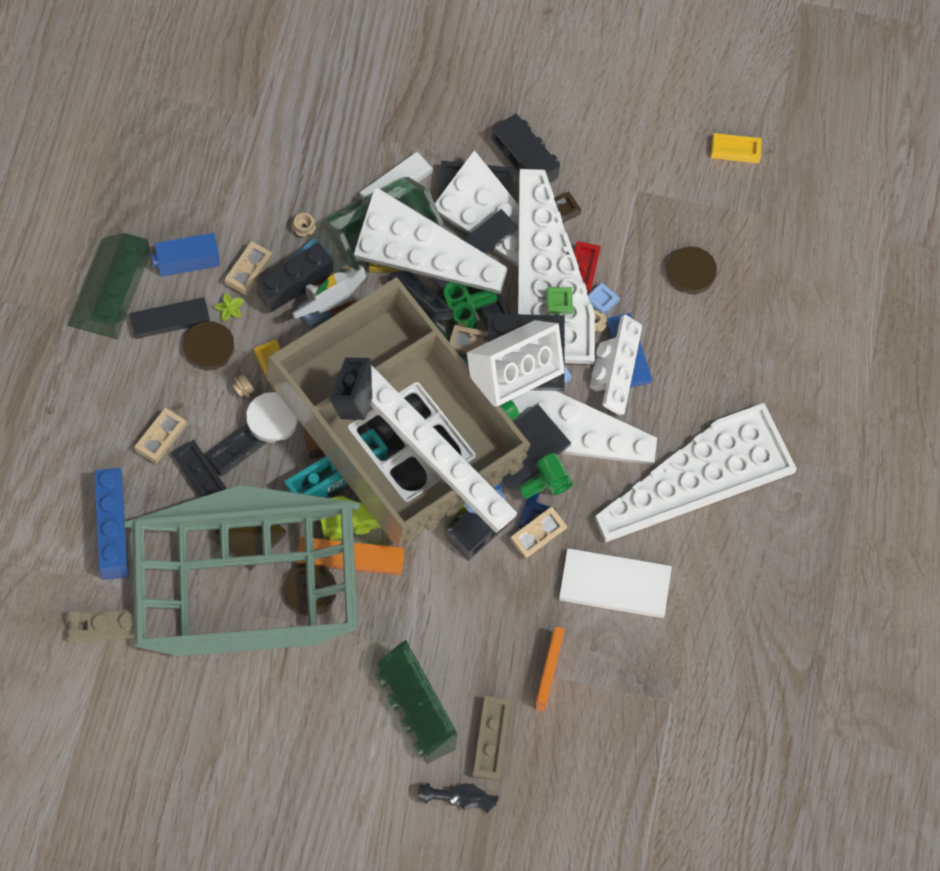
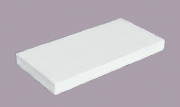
[559,549,672,618]

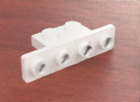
[590,315,642,415]

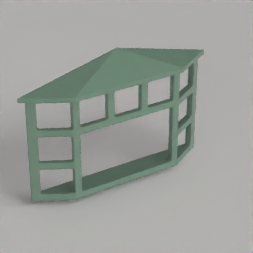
[124,485,360,656]

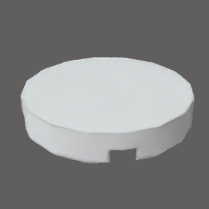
[246,392,298,443]

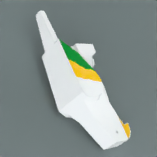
[292,265,366,319]

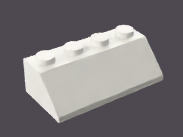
[467,320,565,406]

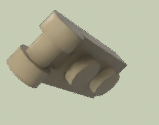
[66,609,134,642]

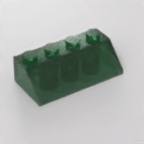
[68,233,150,339]
[375,640,457,764]

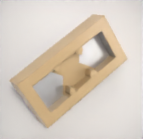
[224,241,273,295]
[449,325,488,355]
[135,408,187,464]
[509,507,568,560]

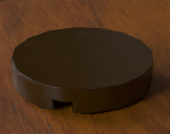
[667,246,717,294]
[184,321,235,371]
[284,564,337,616]

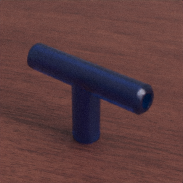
[518,492,556,529]

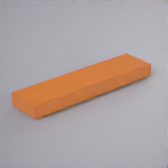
[296,537,405,575]

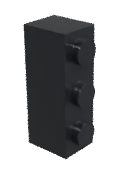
[492,113,560,183]
[255,242,334,313]

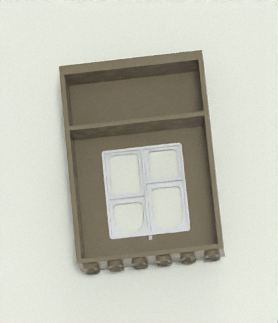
[266,277,530,548]

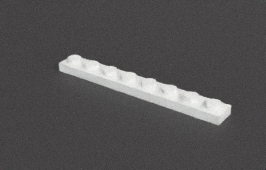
[371,365,517,533]

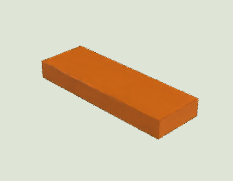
[535,627,565,712]

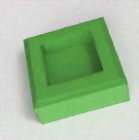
[546,287,573,315]

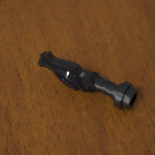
[418,783,499,814]

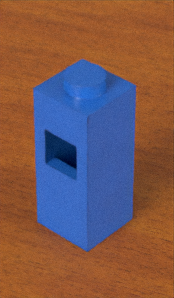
[151,233,220,277]

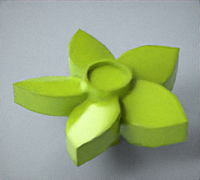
[213,293,244,323]

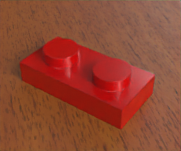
[574,241,601,293]

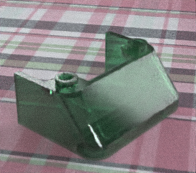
[322,177,444,271]

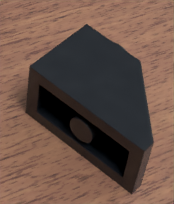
[330,357,373,420]
[447,513,506,561]

